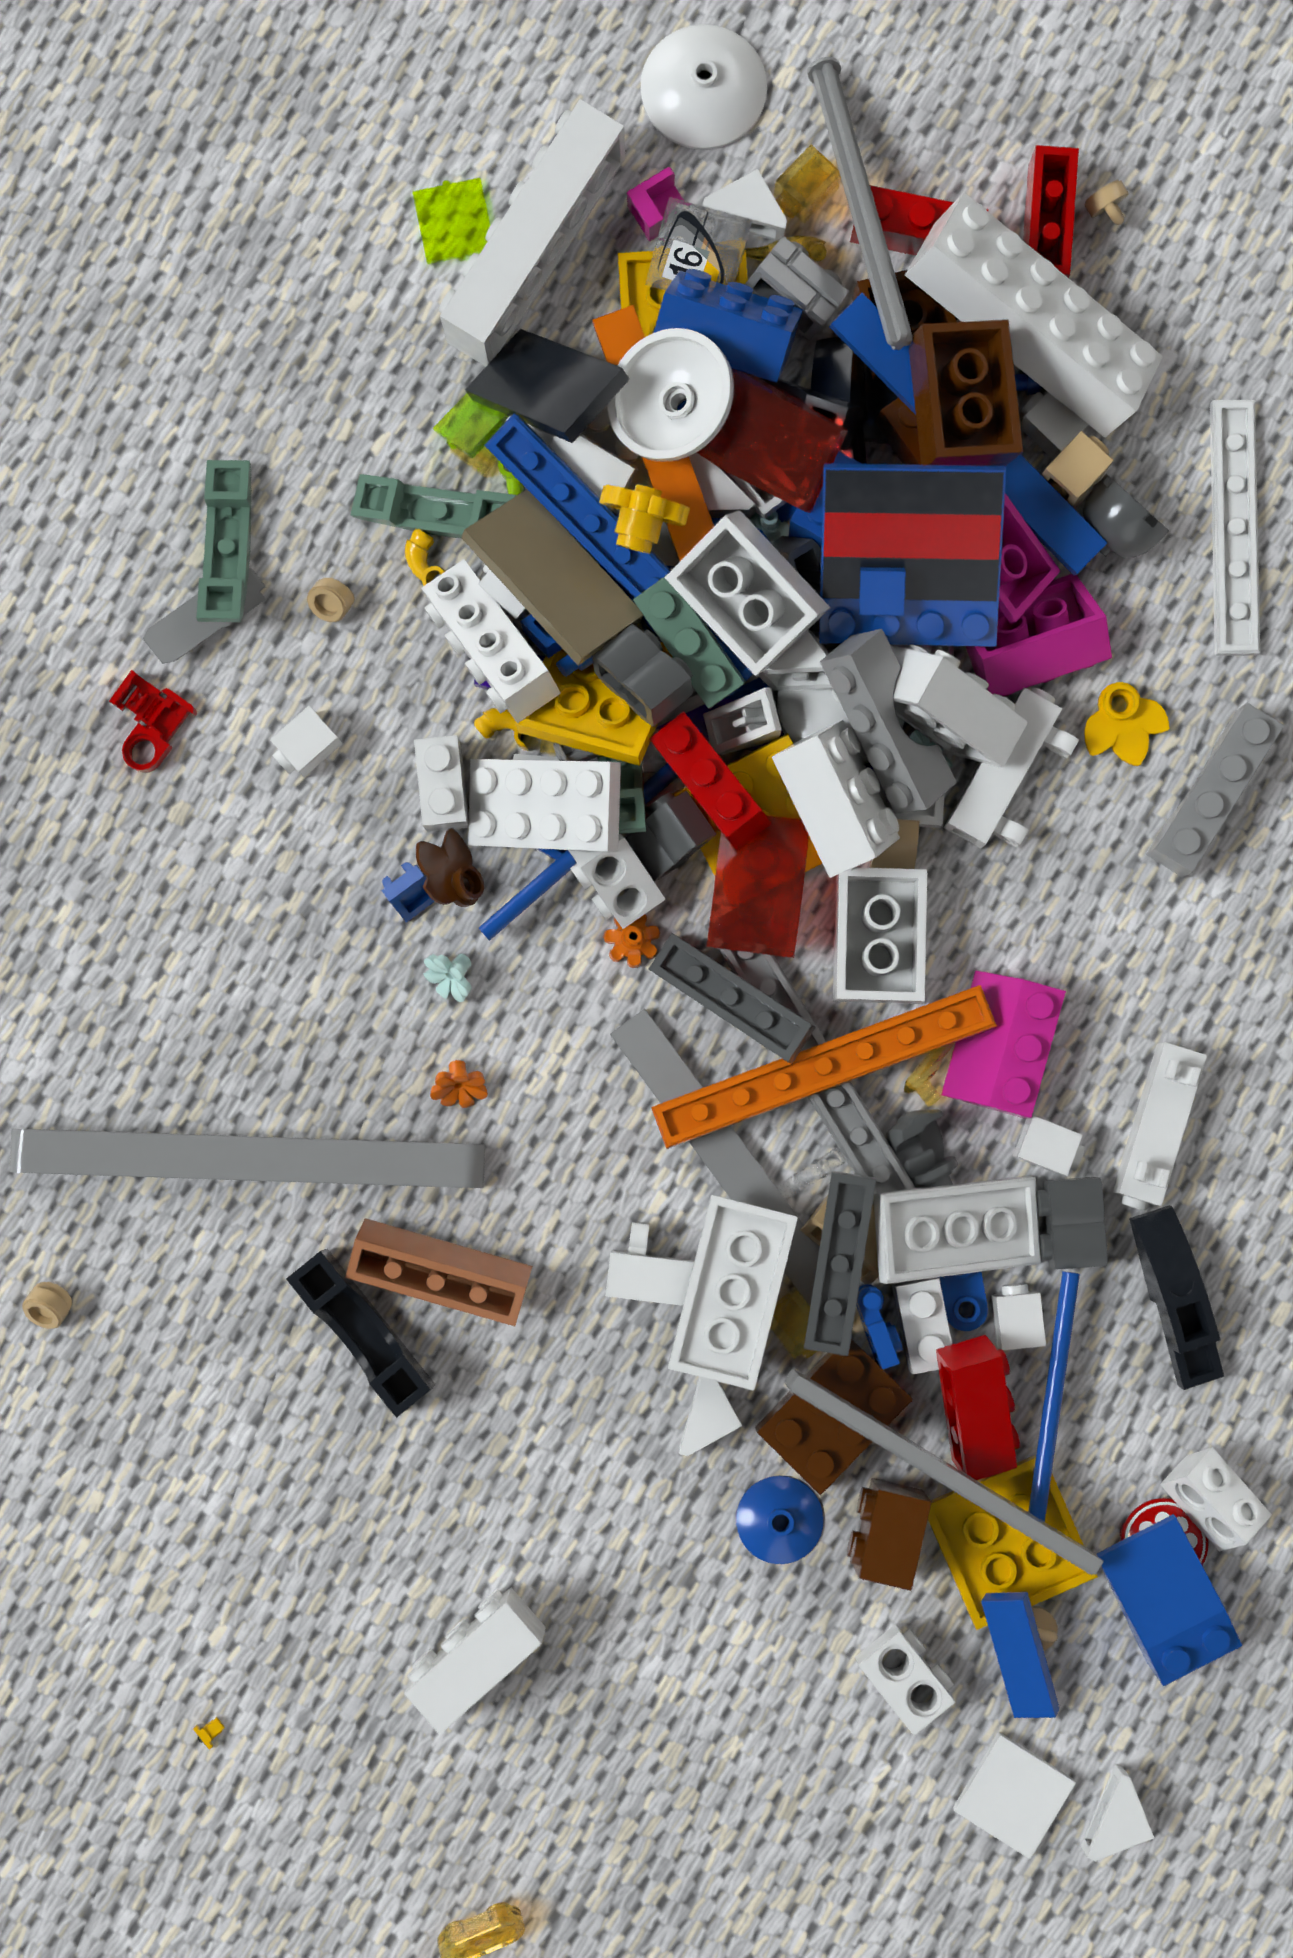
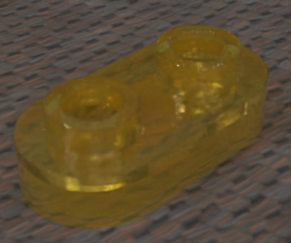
[437,1903,525,1958]

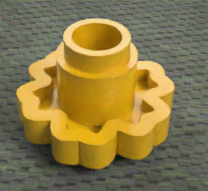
[599,484,690,554]

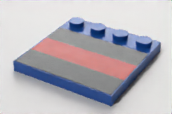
[819,464,1006,647]

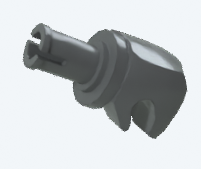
[886,1109,958,1188]

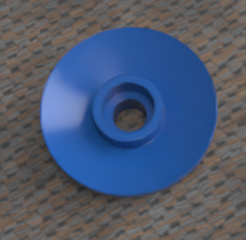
[736,1476,824,1564]

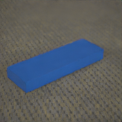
[981,1592,1060,1718]

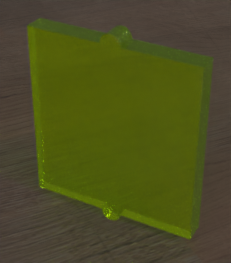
[412,177,490,264]
[432,393,509,459]

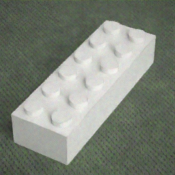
[439,99,625,367]
[905,192,1163,438]

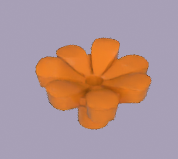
[604,914,660,968]
[430,1060,488,1108]

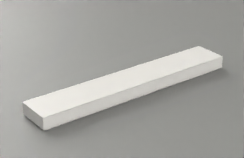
[1210,400,1260,656]

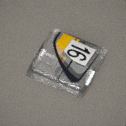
[645,197,753,290]

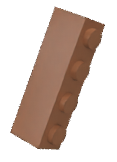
[345,1218,533,1326]

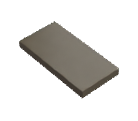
[461,489,644,666]

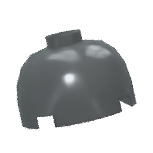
[1083,474,1169,558]

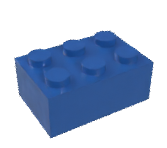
[654,269,803,383]

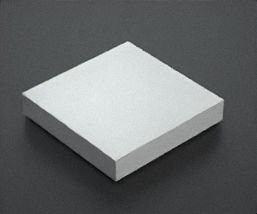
[953,1732,1076,1859]

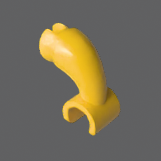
[405,529,446,586]
[474,708,541,751]

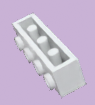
[421,559,561,723]

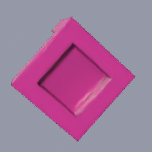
[627,167,691,242]

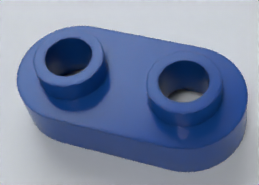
[937,1272,988,1331]

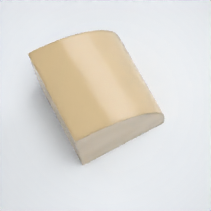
[870,819,920,869]

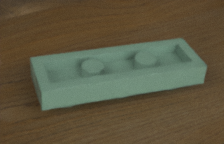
[633,576,747,709]

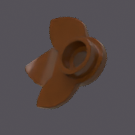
[416,828,484,907]

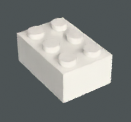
[664,510,830,676]
[890,644,1028,768]
[772,720,900,878]
[833,867,927,1004]
[404,1587,546,1735]

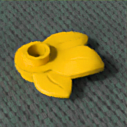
[1084,682,1170,766]

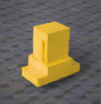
[193,1717,225,1750]

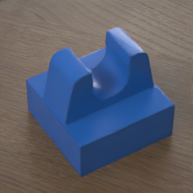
[381,862,435,923]

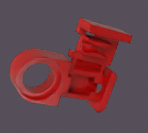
[109,670,197,773]

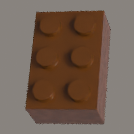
[908,319,1023,466]
[755,1339,913,1496]

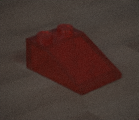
[696,369,848,513]
[707,815,809,958]

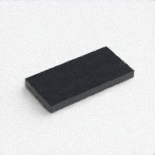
[465,328,630,443]

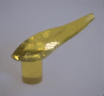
[746,236,827,261]
[904,1043,954,1107]

